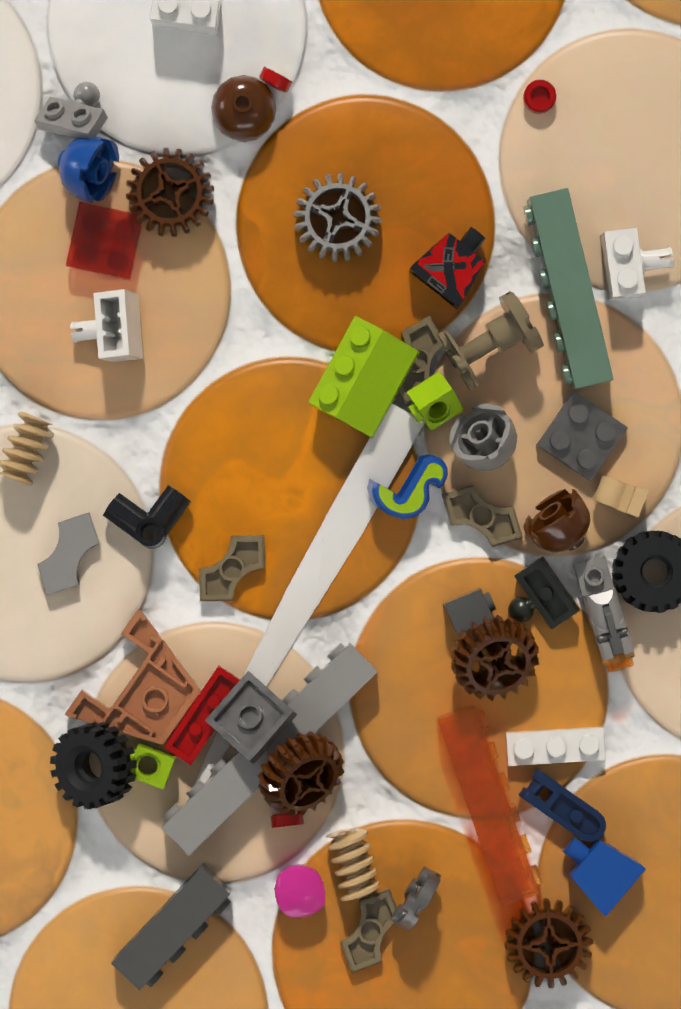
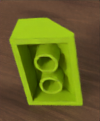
[308,316,420,438]

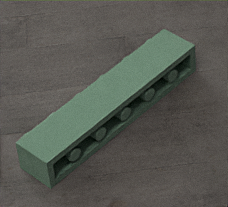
[523,188,614,390]

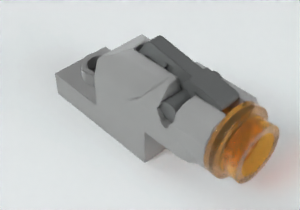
[573,556,635,672]

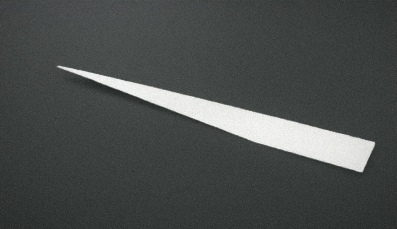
[195,404,425,784]

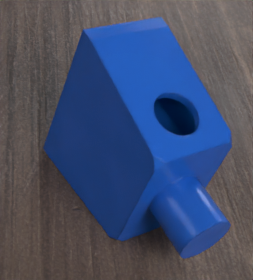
[563,837,646,917]

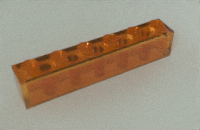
[436,705,542,907]

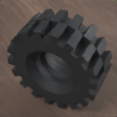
[612,530,681,613]
[50,722,137,809]

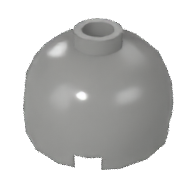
[449,404,517,471]

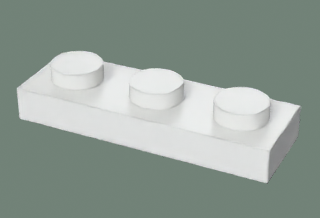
[505,726,606,766]

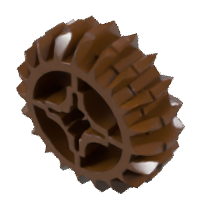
[126,148,214,237]
[451,614,539,701]
[258,731,345,817]
[504,898,593,988]

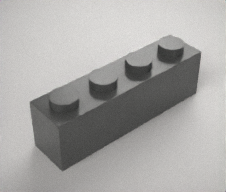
[111,863,231,990]

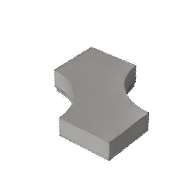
[37,512,100,595]

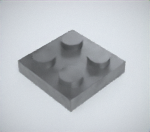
[537,391,628,482]
[205,671,297,764]

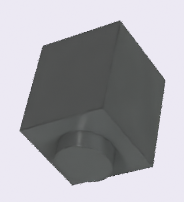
[443,588,496,634]

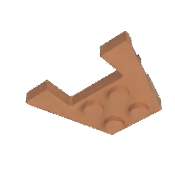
[65,609,201,745]

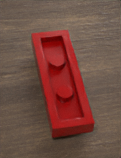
[164,665,241,765]

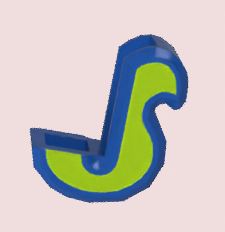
[367,455,448,520]

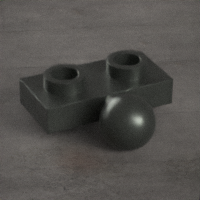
[508,556,580,630]

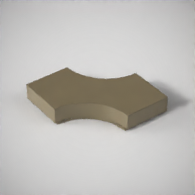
[398,315,443,405]
[441,485,523,547]
[199,535,265,601]
[340,888,397,973]

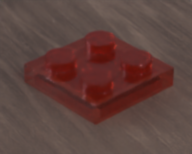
[66,202,143,281]

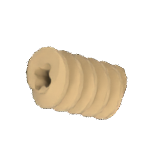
[0,412,54,486]
[326,828,380,901]

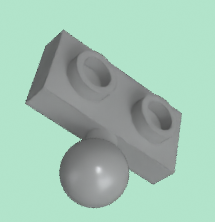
[34,82,108,139]

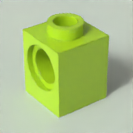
[406,371,464,431]
[130,742,176,790]

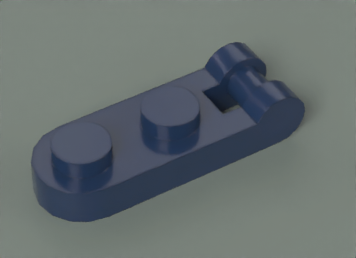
[518,768,606,842]

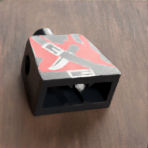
[409,227,486,309]

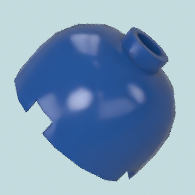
[58,137,119,203]

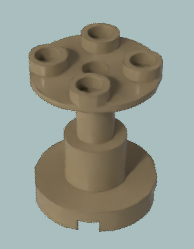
[437,291,544,390]

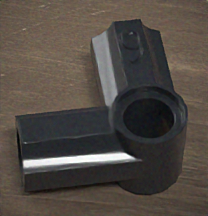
[103,485,191,549]

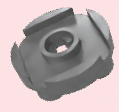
[391,866,441,932]

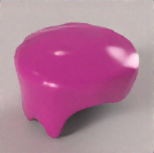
[274,864,325,918]

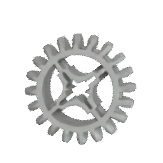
[293,173,382,262]

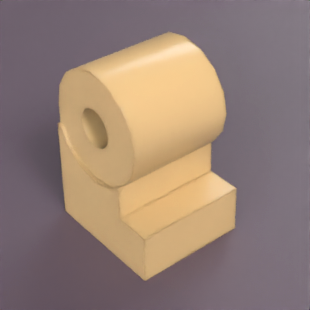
[593,476,649,518]

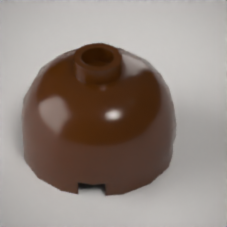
[211,75,276,142]
[523,489,591,553]

